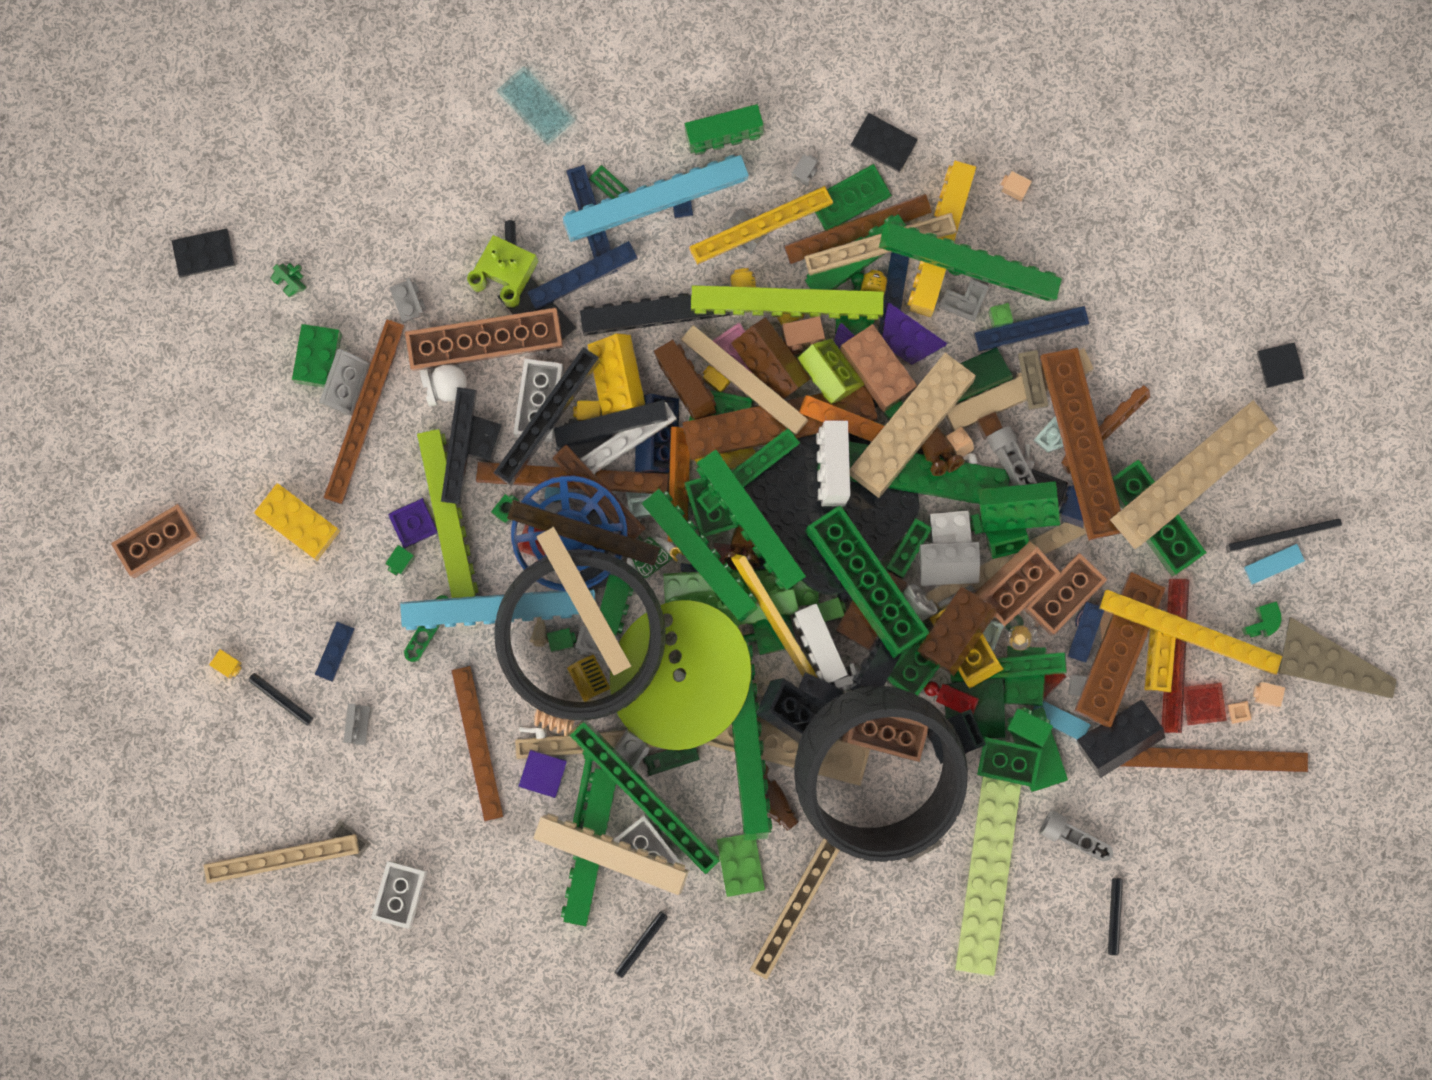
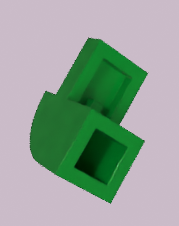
[1242,601,1282,638]

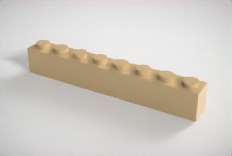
[946,348,1094,432]
[533,813,690,895]
[749,838,840,980]

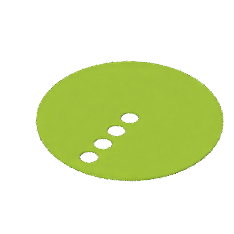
[610,600,751,750]

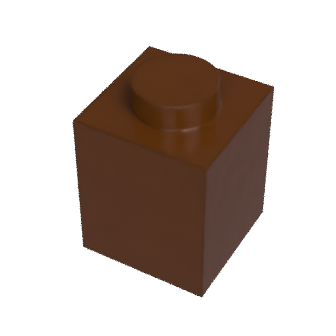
[976,412,1003,440]

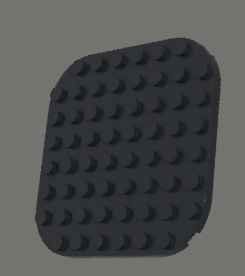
[743,433,920,595]

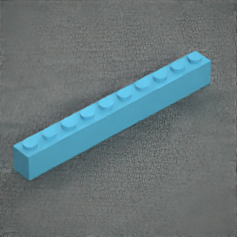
[563,155,749,242]
[400,588,595,630]

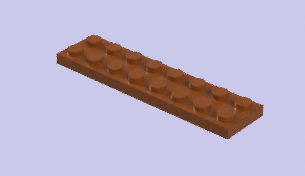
[1074,572,1166,727]

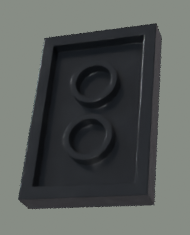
[850,113,918,173]
[171,228,235,278]

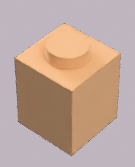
[1000,171,1032,201]
[946,427,974,457]
[1253,682,1285,707]

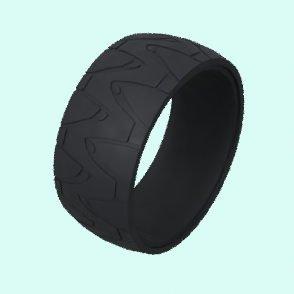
[494,549,666,721]
[794,686,968,862]

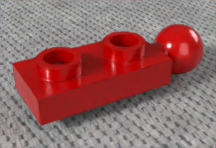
[924,681,979,713]

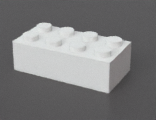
[513,359,564,442]
[816,421,850,507]
[792,604,848,684]

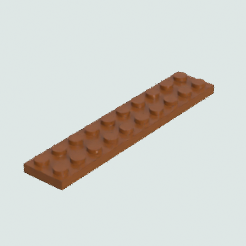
[1040,348,1121,541]
[682,385,878,460]

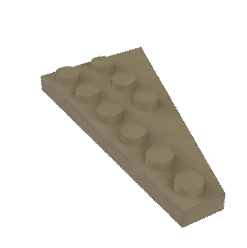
[1278,617,1397,699]

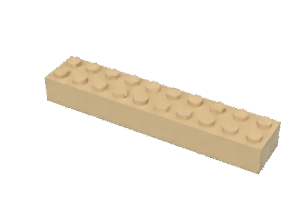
[1110,400,1278,549]

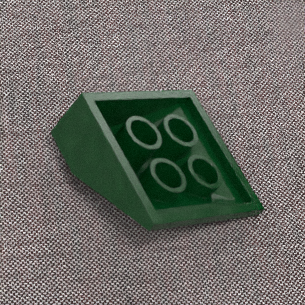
[944,679,1005,739]

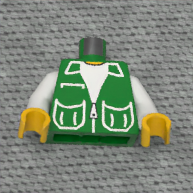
[627,535,684,579]

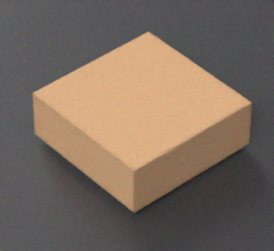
[1228,701,1252,724]

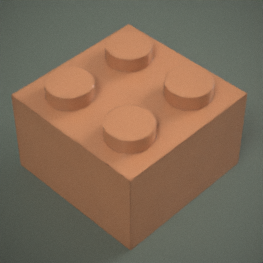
[782,316,825,355]

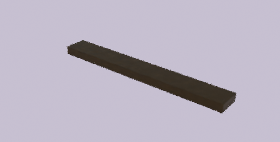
[507,500,660,566]

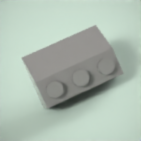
[919,542,980,586]

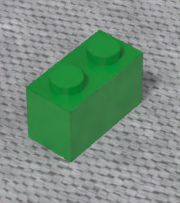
[985,528,1029,559]

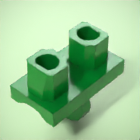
[270,263,307,297]

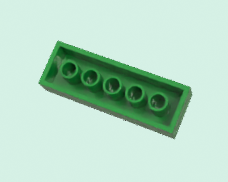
[1112,459,1207,577]

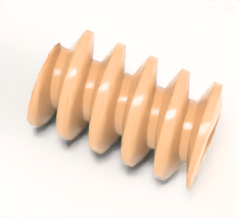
[534,709,575,736]

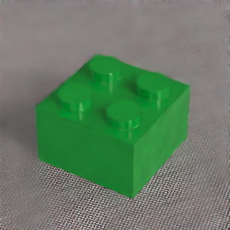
[1006,707,1053,748]

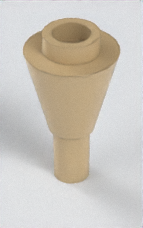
[530,617,549,647]

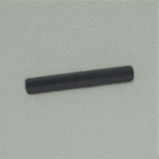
[248,673,313,726]
[1108,878,1123,956]
[615,911,668,978]

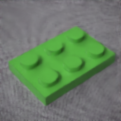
[717,834,765,897]

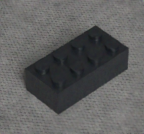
[756,678,824,743]
[1077,699,1165,778]

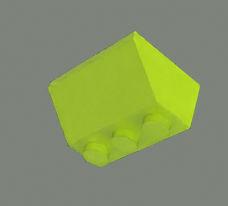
[798,339,864,404]

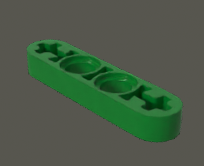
[404,595,448,662]

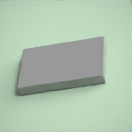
[319,349,371,416]

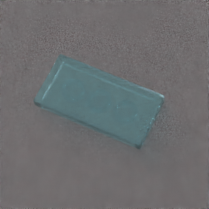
[496,66,575,146]

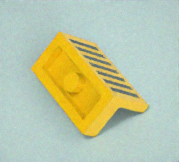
[567,655,610,702]

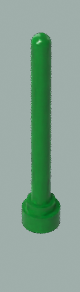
[573,750,594,827]

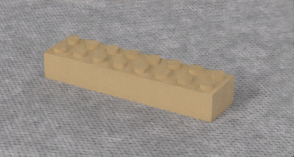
[849,353,976,498]

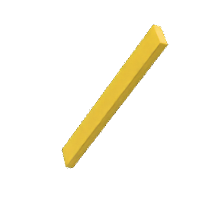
[689,186,833,265]
[731,555,818,678]

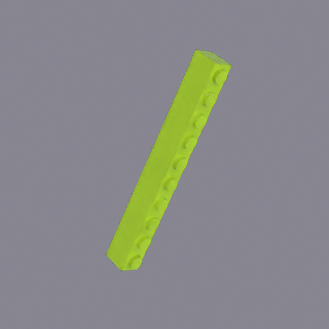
[691,285,884,320]
[417,429,479,598]

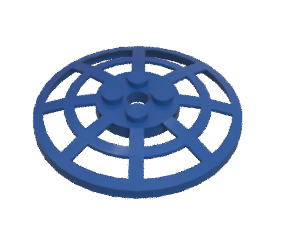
[511,476,627,591]

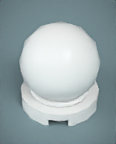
[420,364,467,407]

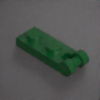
[643,747,700,777]

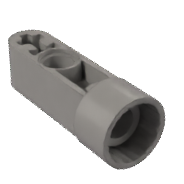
[986,426,1037,486]
[1039,810,1113,861]

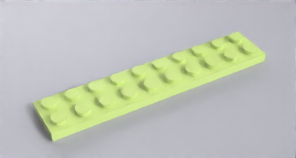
[955,777,1021,976]

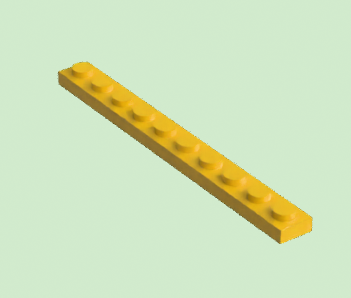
[1099,590,1282,675]

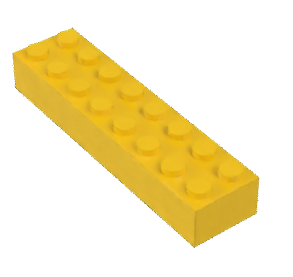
[907,160,976,318]

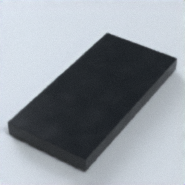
[498,277,576,353]

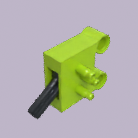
[467,220,539,308]

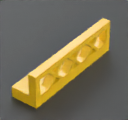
[1144,615,1178,692]

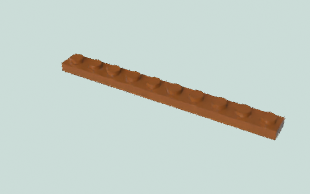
[323,319,405,505]
[476,462,668,494]
[1119,748,1308,772]

